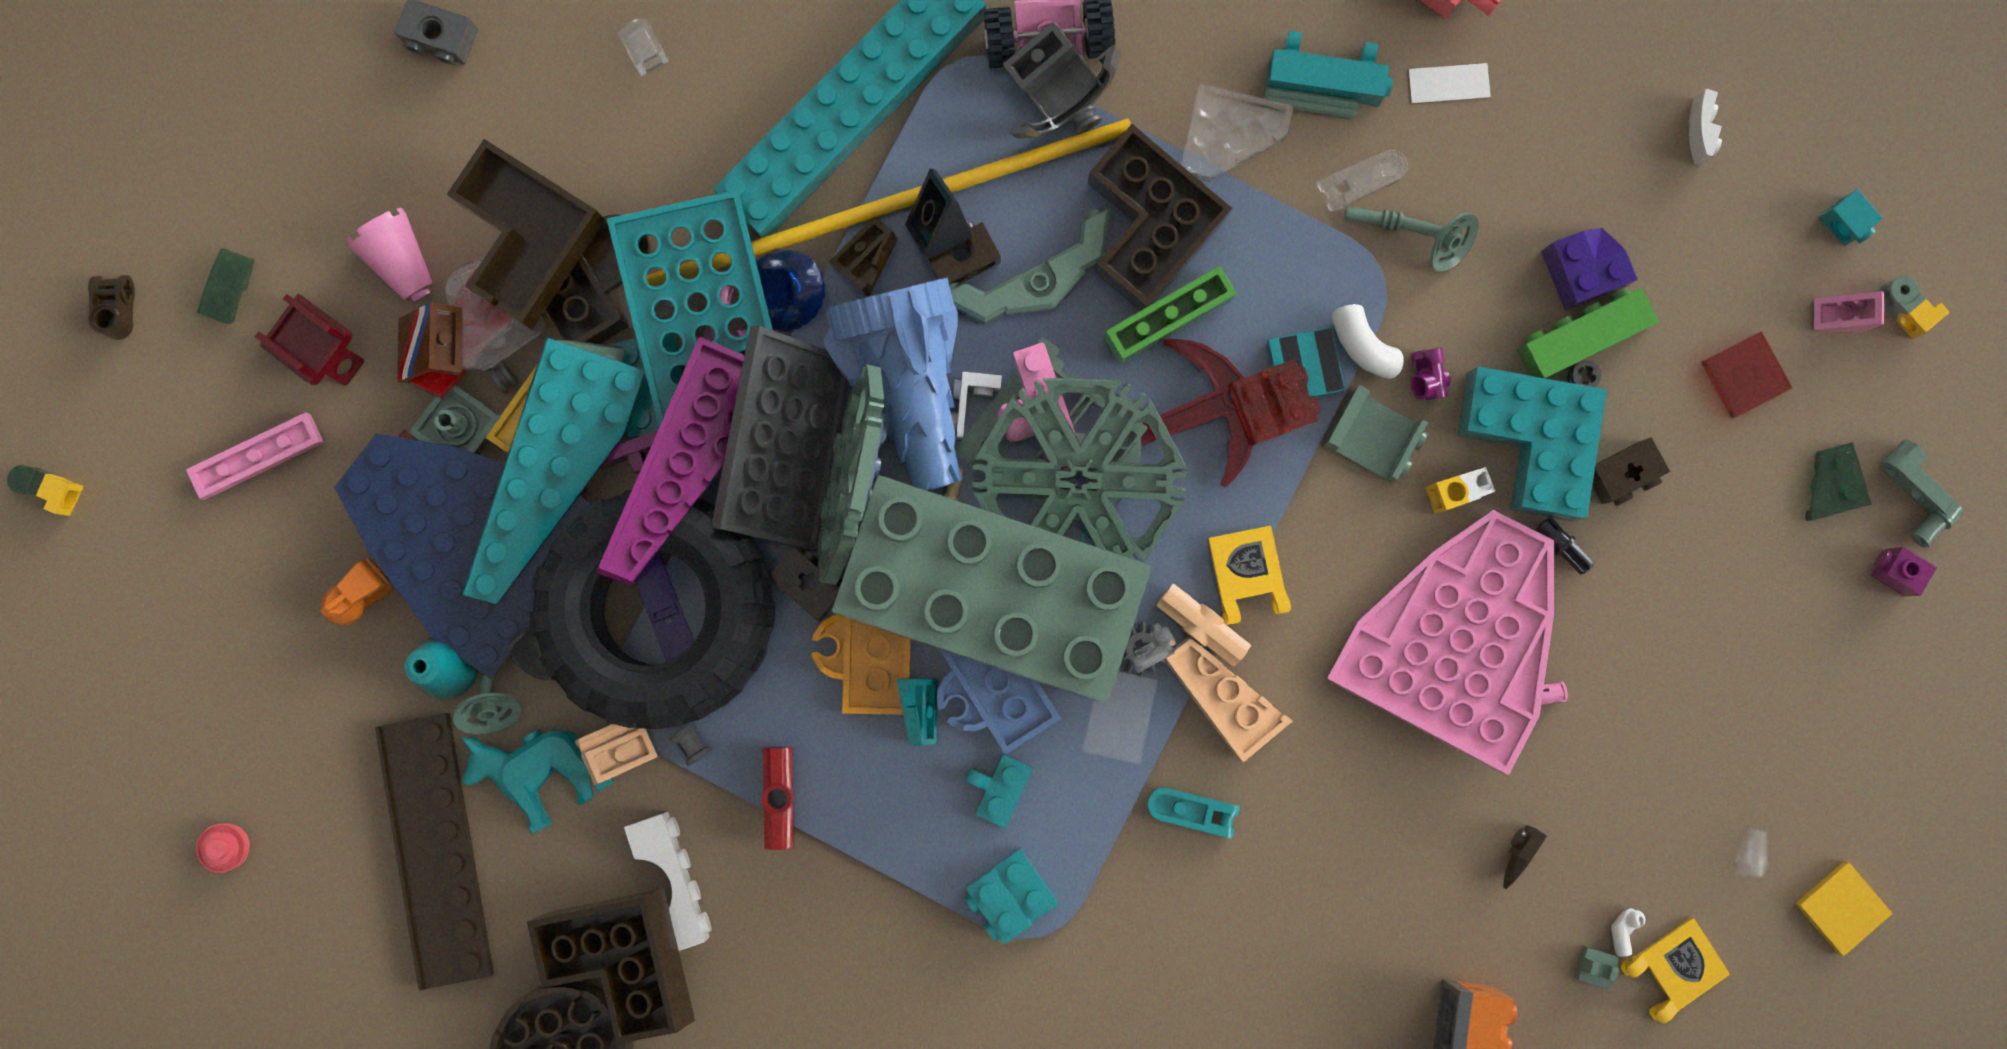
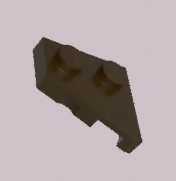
[828,217,898,297]

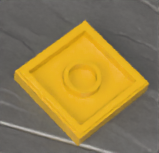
[1795,861,1893,956]

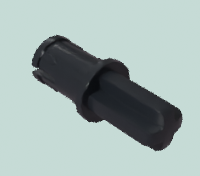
[1535,516,1594,575]

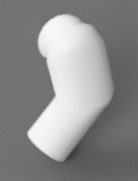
[1611,908,1646,957]

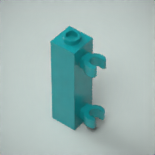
[1265,31,1393,107]

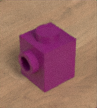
[1871,547,1937,597]

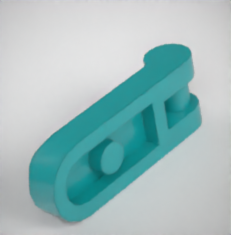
[1147,787,1240,839]

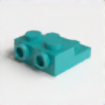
[964,848,1059,945]

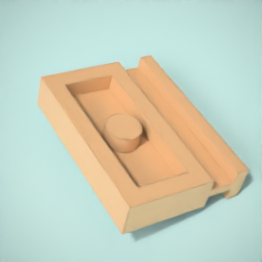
[575,724,658,786]

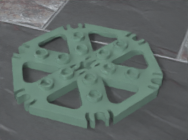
[818,364,884,585]
[972,377,1187,563]

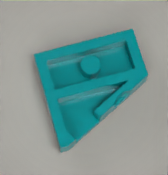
[897,678,938,746]

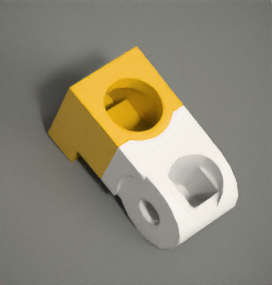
[1425,467,1495,514]

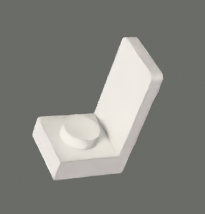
[951,372,1002,440]

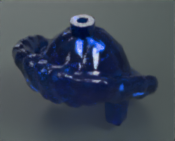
[756,249,826,332]

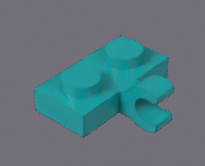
[965,753,1033,828]

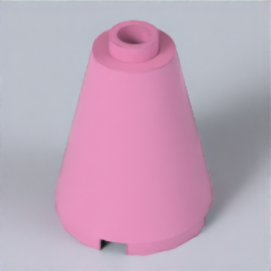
[345,208,433,303]

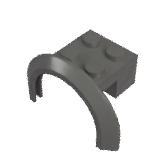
[1003,21,1120,139]

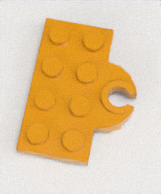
[811,615,911,715]

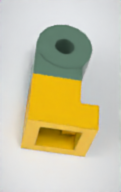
[1879,276,1950,339]

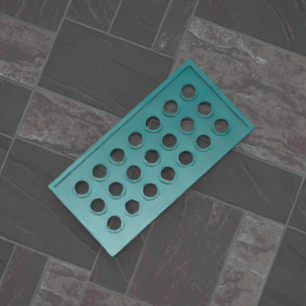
[607,190,772,427]

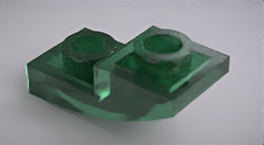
[197,248,255,325]

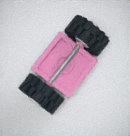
[984,0,1116,69]

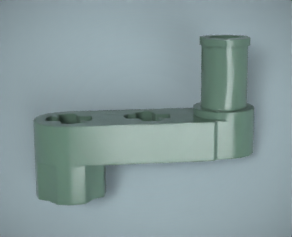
[1880,439,1964,548]

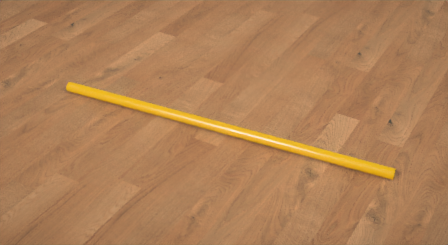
[647,118,1131,287]

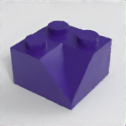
[1541,228,1638,310]

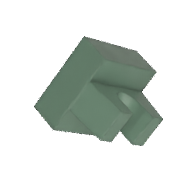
[1574,946,1619,989]

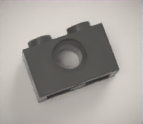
[394,0,478,64]

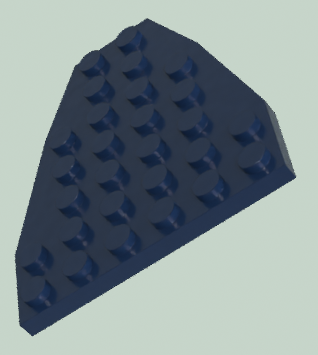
[334,433,591,679]

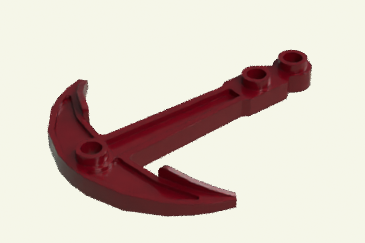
[1088,339,1257,488]

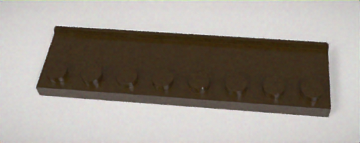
[375,713,494,991]

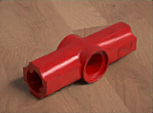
[761,747,795,850]

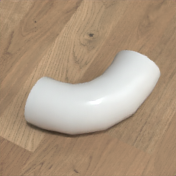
[1331,304,1404,379]

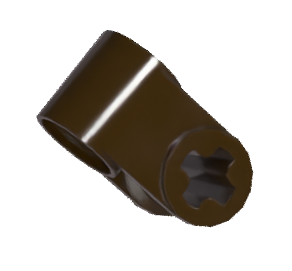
[88,275,135,340]

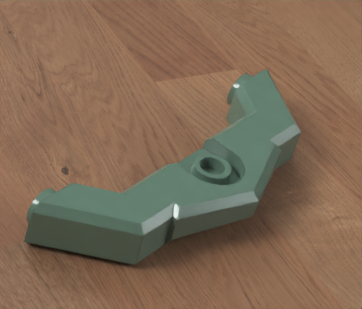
[949,207,1110,325]

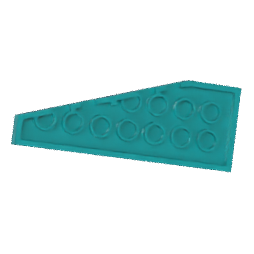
[462,338,645,604]

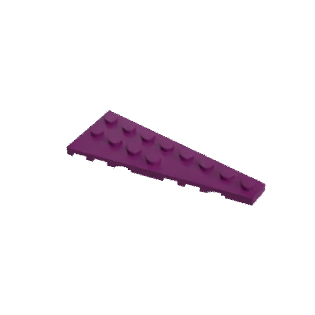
[596,336,744,586]

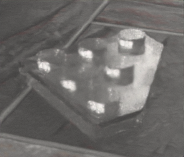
[1181,84,1293,182]

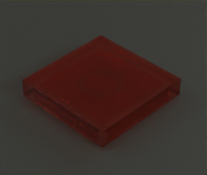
[1701,331,1793,418]

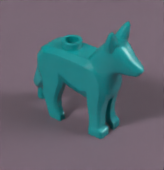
[462,729,616,834]

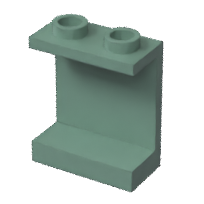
[1322,385,1428,483]

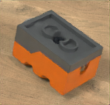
[1433,979,1517,1049]

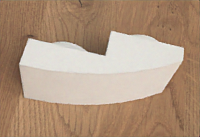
[1689,89,1722,165]

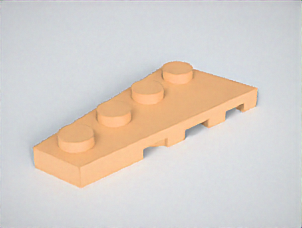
[1162,637,1293,762]

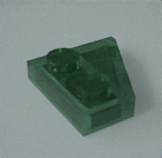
[1805,442,1872,521]

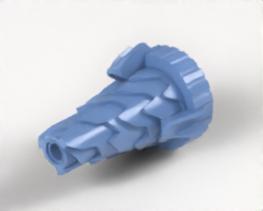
[823,278,962,491]

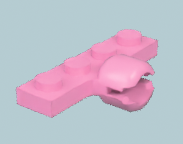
[998,342,1076,469]

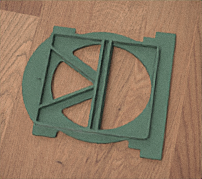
[955,337,1147,530]

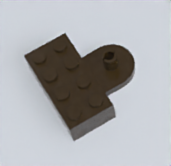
[542,214,651,344]

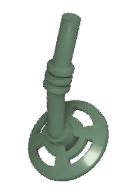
[1344,206,1479,272]
[452,673,522,735]

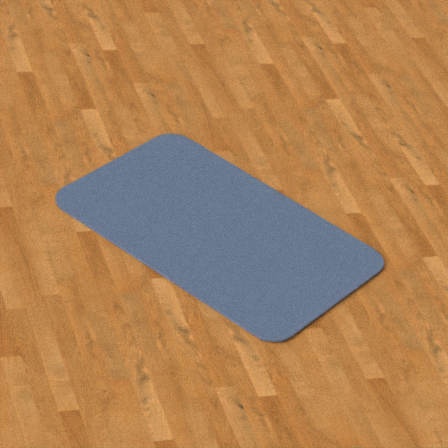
[621,55,1388,940]

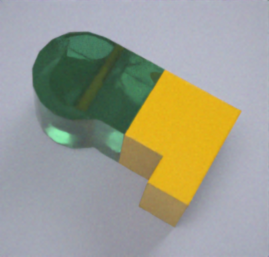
[7,465,84,516]

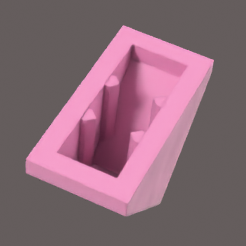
[1814,291,1884,333]

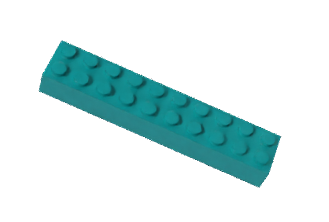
[713,0,986,238]

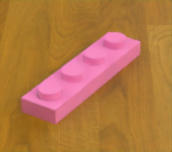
[186,412,324,500]

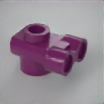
[1410,347,1451,400]

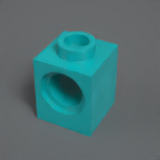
[1819,189,1883,246]

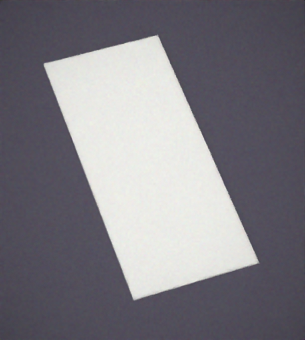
[1409,63,1491,103]

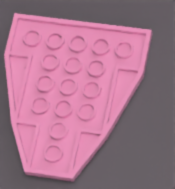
[1327,510,1554,776]

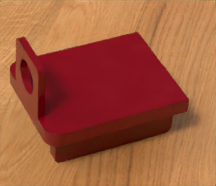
[254,293,364,385]

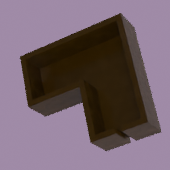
[447,139,605,330]

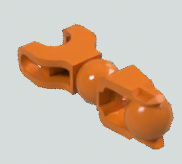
[320,558,395,626]

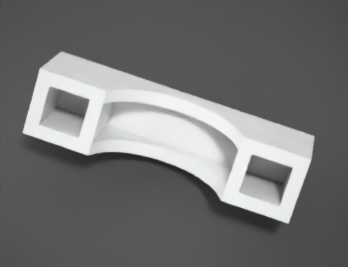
[624,811,712,951]

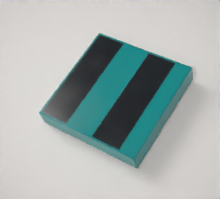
[1267,327,1345,404]

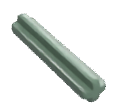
[1263,86,1358,119]

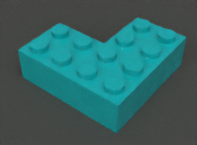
[1457,366,1607,521]

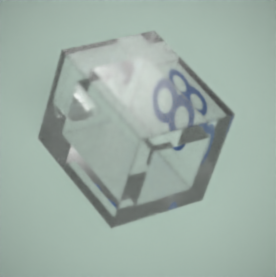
[617,17,669,76]

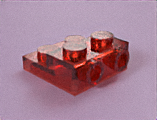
[1228,359,1320,446]

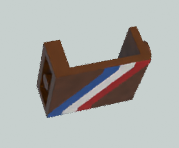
[397,302,463,384]

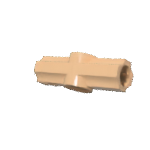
[1155,584,1251,667]

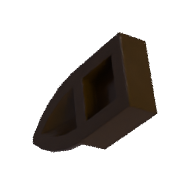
[1503,825,1547,889]

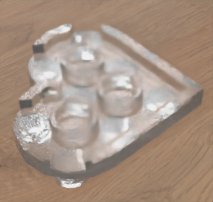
[444,259,547,372]

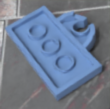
[937,649,1061,755]

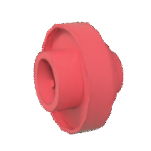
[196,823,250,873]

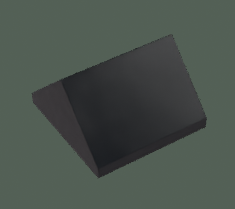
[905,168,973,259]

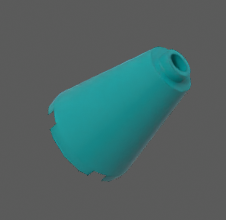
[404,636,478,699]

